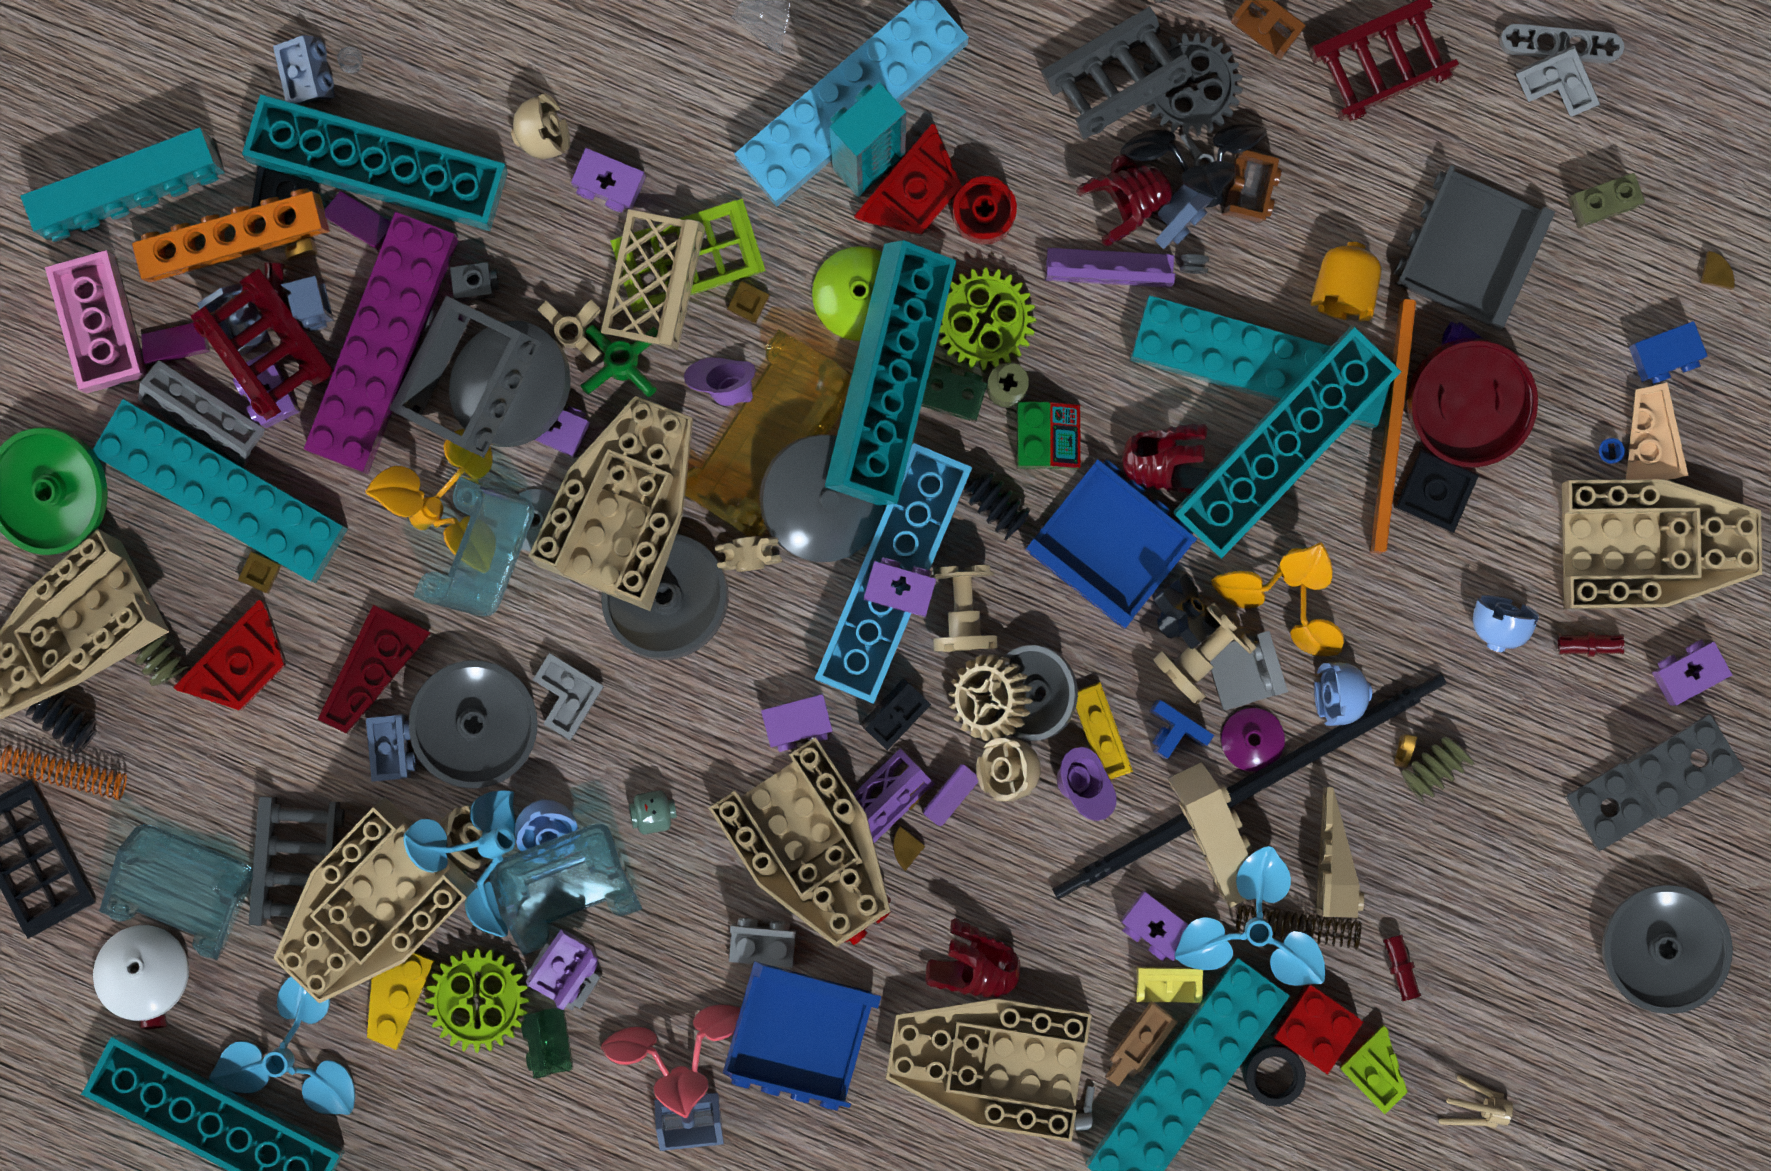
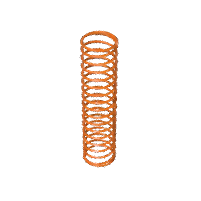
[0,745,127,801]

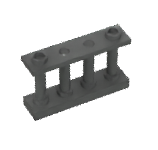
[1041,6,1192,140]
[248,796,345,926]

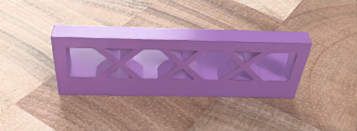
[1045,248,1175,288]
[853,748,935,843]

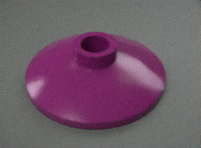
[1221,708,1285,772]

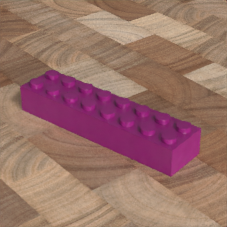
[304,212,459,474]

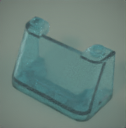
[413,476,534,617]
[489,823,643,955]
[99,825,253,960]

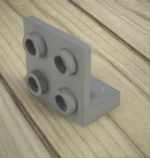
[1210,631,1288,710]
[729,918,796,968]

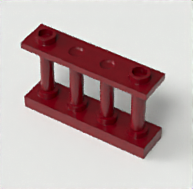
[1309,0,1459,122]
[191,268,333,421]

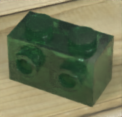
[921,363,988,423]

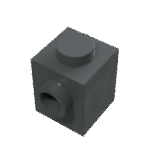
[450,262,499,302]

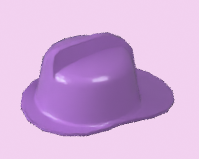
[684,357,756,406]
[1056,747,1116,821]

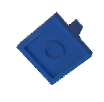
[1149,700,1214,759]

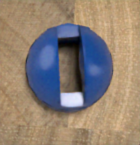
[1599,438,1625,464]

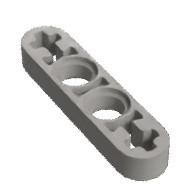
[1499,24,1624,64]

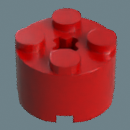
[952,176,1017,245]

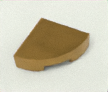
[284,238,318,261]
[1701,251,1735,290]
[1394,734,1417,768]
[893,826,925,871]

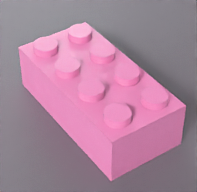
[45,250,147,394]

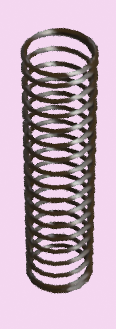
[1236,904,1362,950]

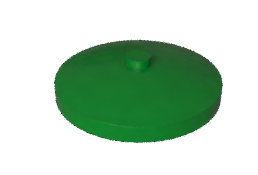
[0,427,108,555]

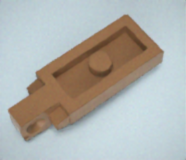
[1105,1001,1178,1086]

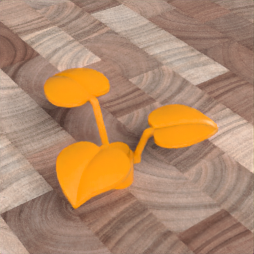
[365,429,493,572]
[1211,542,1344,656]

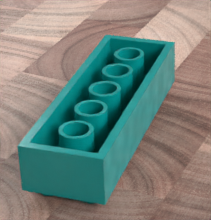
[20,127,225,242]

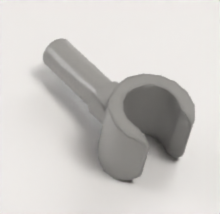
[1180,134,1215,166]
[1074,1086,1095,1131]

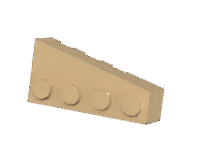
[1168,762,1253,908]

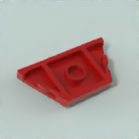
[854,123,962,236]
[173,599,286,711]

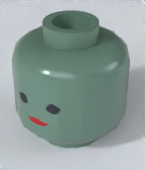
[629,790,677,835]

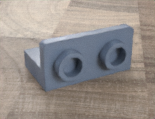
[273,35,335,106]

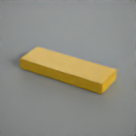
[1076,682,1133,780]

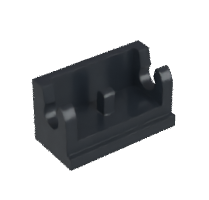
[860,679,931,751]

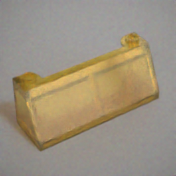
[685,329,852,537]

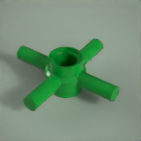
[580,325,658,397]

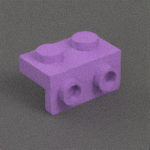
[526,929,598,1010]

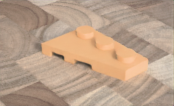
[1626,383,1688,480]

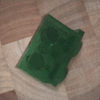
[521,1007,573,1078]

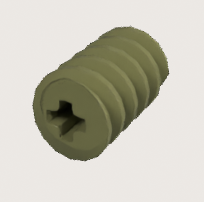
[987,363,1029,408]
[132,635,187,686]
[1401,736,1474,804]

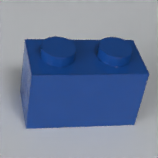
[1628,321,1708,384]

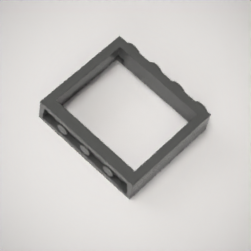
[389,296,541,458]

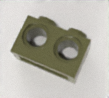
[1568,173,1645,229]

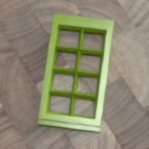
[610,199,766,313]

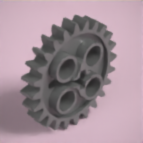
[1143,33,1243,137]

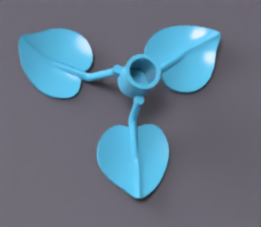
[403,790,515,937]
[1174,846,1325,986]
[209,976,355,1115]

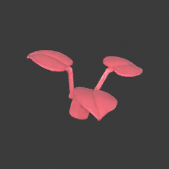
[600,1005,741,1118]

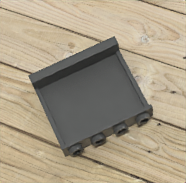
[1394,165,1555,331]

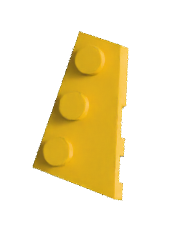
[367,952,435,1050]

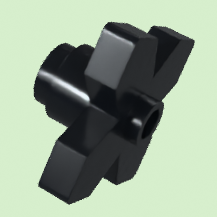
[1154,574,1220,649]

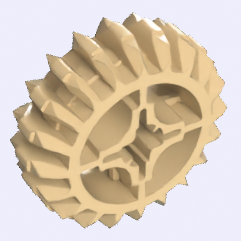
[948,654,1033,741]

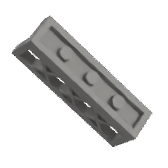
[138,360,265,468]

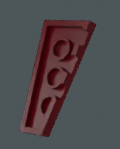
[317,605,432,733]

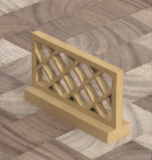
[601,209,705,350]

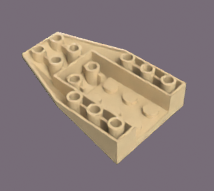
[528,396,693,611]
[1562,479,1762,609]
[0,529,170,719]
[709,737,891,947]
[273,797,478,1004]
[886,998,1092,1142]

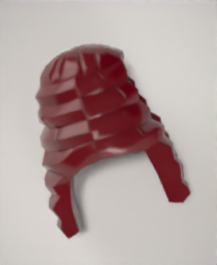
[1076,165,1172,246]
[1122,423,1209,494]
[925,918,1020,998]

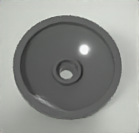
[989,645,1078,741]

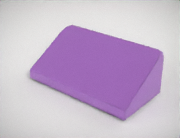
[923,764,978,827]

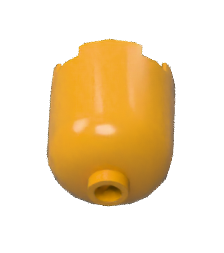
[1310,242,1381,322]

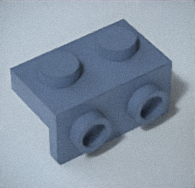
[1155,184,1213,249]
[366,714,416,782]

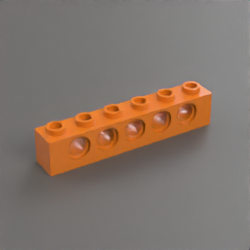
[132,188,330,283]

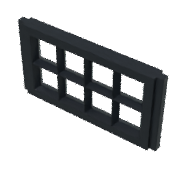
[0,779,96,939]

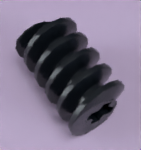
[961,471,1030,541]
[25,694,97,755]

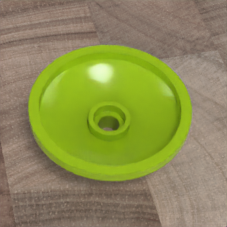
[812,246,882,341]

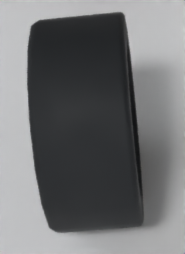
[1243,1044,1306,1107]

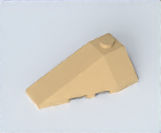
[1316,787,1364,918]

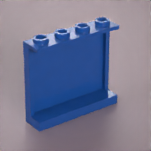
[1025,459,1197,629]
[723,961,881,1111]

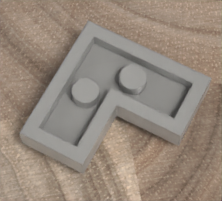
[1516,45,1600,117]
[533,653,604,741]

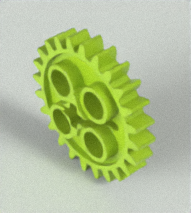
[939,267,1036,371]
[425,948,530,1053]

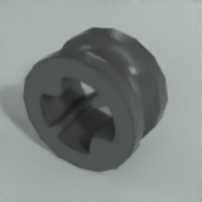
[1180,254,1209,274]

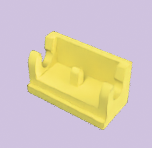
[1136,966,1203,1003]

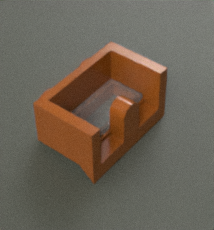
[1230,0,1306,60]
[1222,150,1282,223]

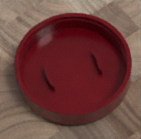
[1407,338,1538,467]

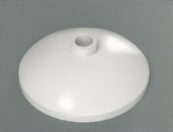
[93,925,189,1021]

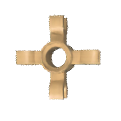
[537,300,602,364]
[715,536,782,572]

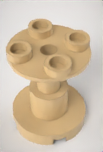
[930,565,998,652]
[1153,602,1257,705]

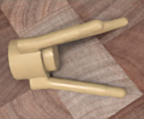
[1438,1075,1513,1128]

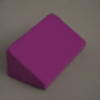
[324,191,391,251]
[141,323,210,366]

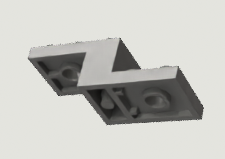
[1564,714,1744,852]

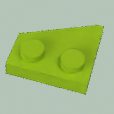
[1339,1025,1408,1115]

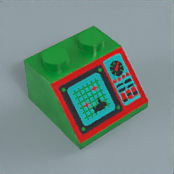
[1017,402,1081,469]

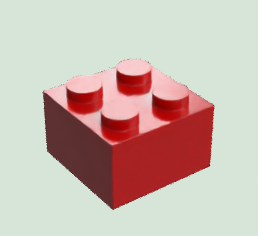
[1271,984,1364,1075]

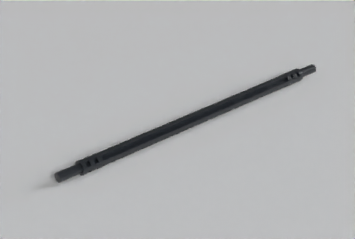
[1052,673,1447,900]

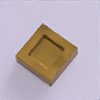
[727,281,770,324]
[238,552,282,594]

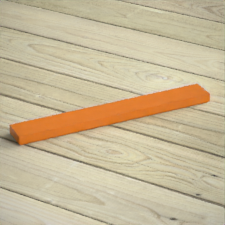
[1370,299,1416,554]

